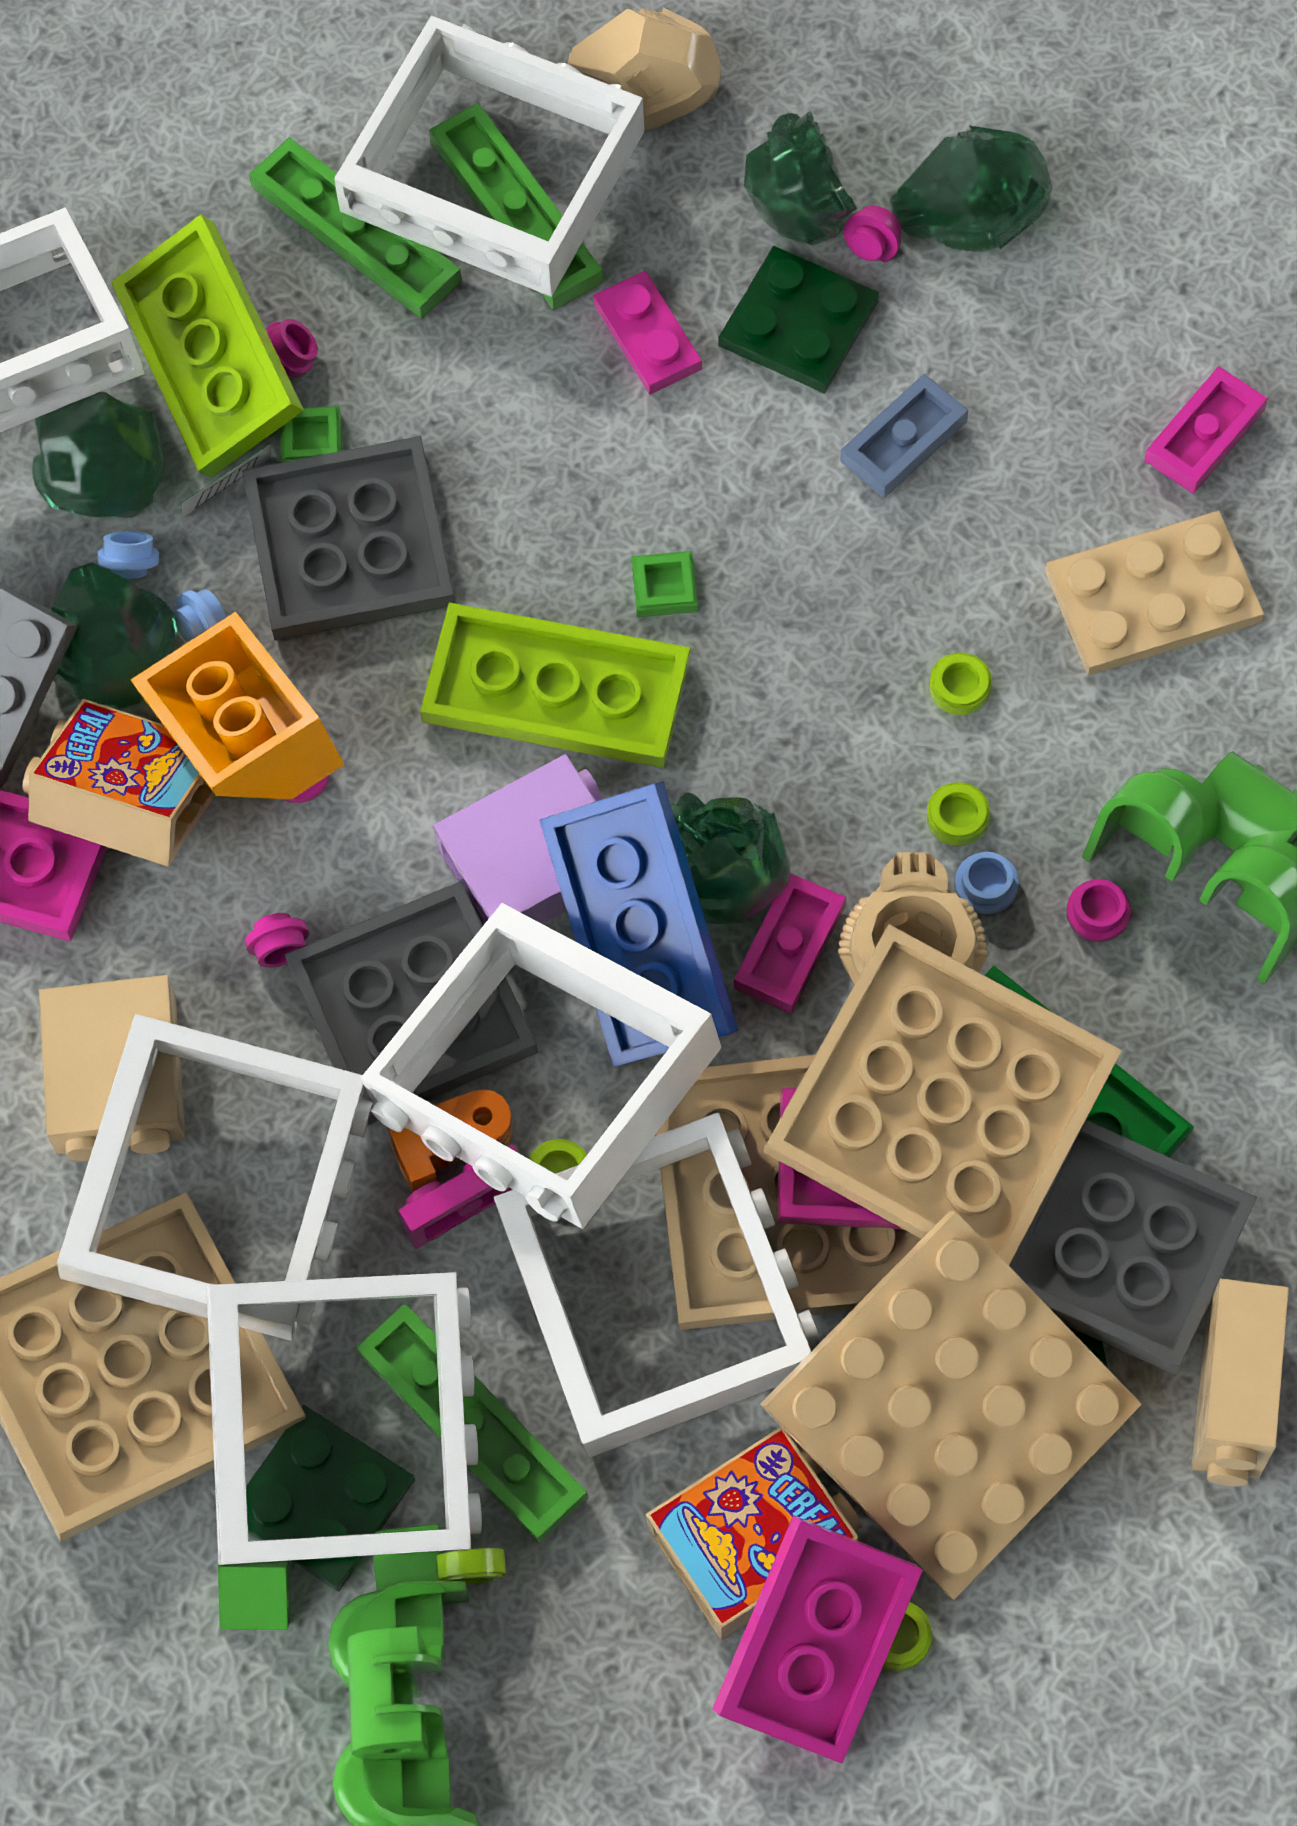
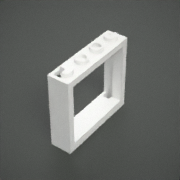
[334,15,644,297]
[0,207,145,432]
[361,903,722,1229]
[57,1014,373,1341]
[494,1112,821,1457]
[207,1272,482,1565]

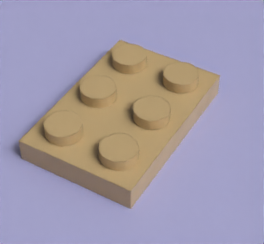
[1045,510,1264,676]

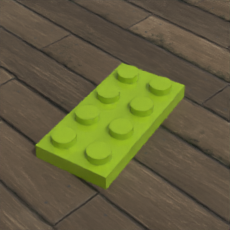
[111,214,304,477]
[420,602,691,768]

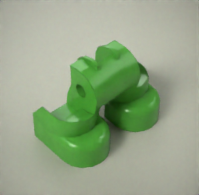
[1082,751,1297,984]
[328,1581,480,1826]

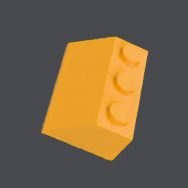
[131,612,345,799]

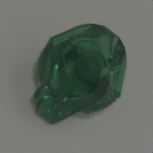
[744,111,857,246]
[890,125,1053,252]
[32,392,166,518]
[51,562,178,710]
[670,792,790,924]

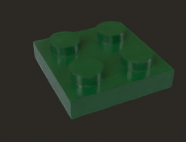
[718,245,879,394]
[246,1404,415,1592]

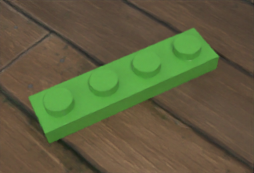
[429,103,604,311]
[249,137,462,320]
[356,1303,588,1544]

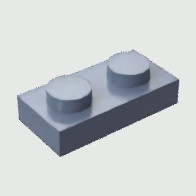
[840,374,968,498]

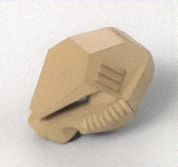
[567,7,721,131]
[838,852,988,985]

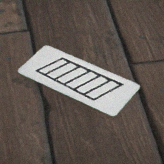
[181,444,271,518]

